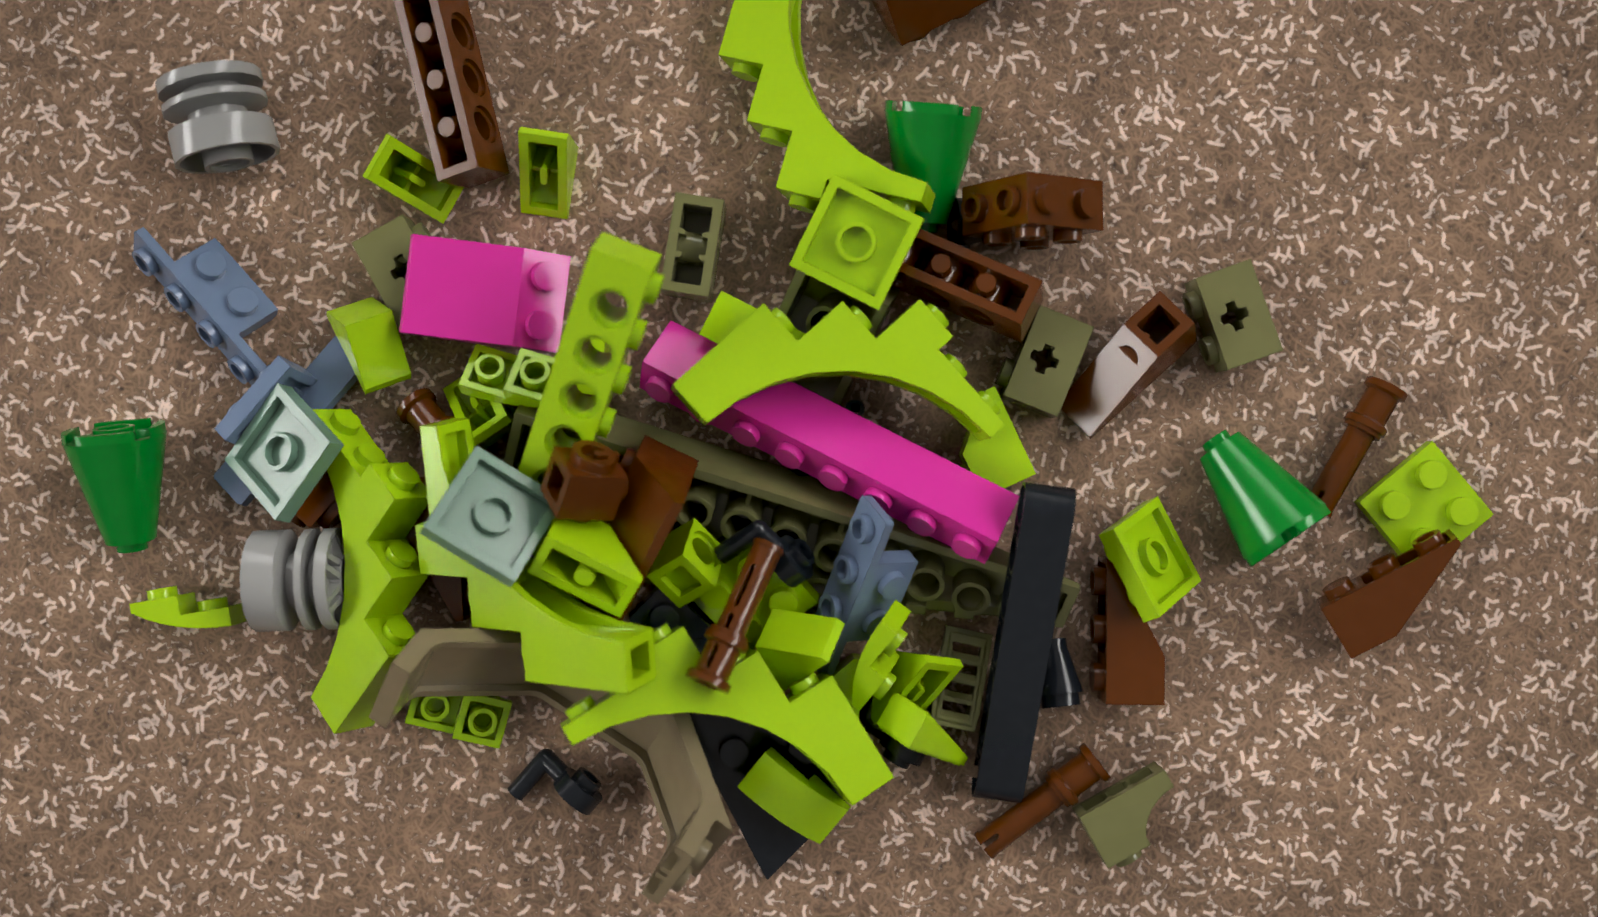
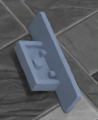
[132,227,278,386]
[214,336,358,506]
[815,496,918,675]

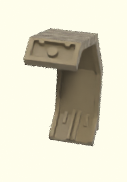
[369,628,733,905]

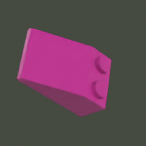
[399,234,571,353]

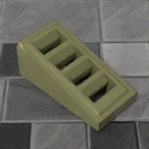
[927,624,993,732]

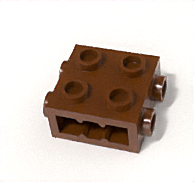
[961,171,1103,250]

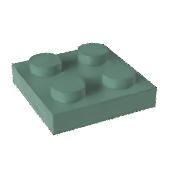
[224,383,344,523]
[420,445,555,588]

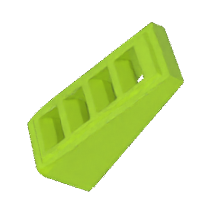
[876,693,968,766]

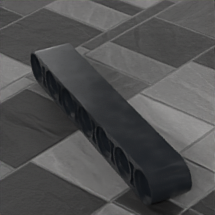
[971,482,1076,803]

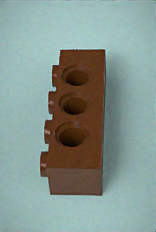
[394,0,510,188]
[892,229,1043,343]

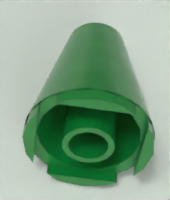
[884,100,982,232]
[61,418,167,553]
[1200,430,1331,567]

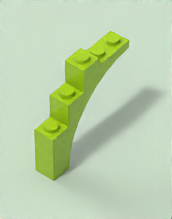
[718,0,935,214]
[670,299,1006,441]
[311,409,429,734]
[415,418,657,694]
[560,623,894,805]

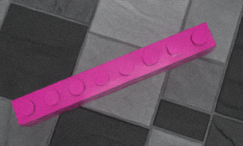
[639,320,1019,564]

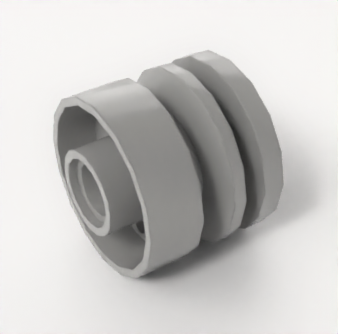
[155,60,280,174]
[239,527,345,632]

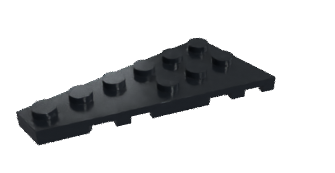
[629,586,846,880]

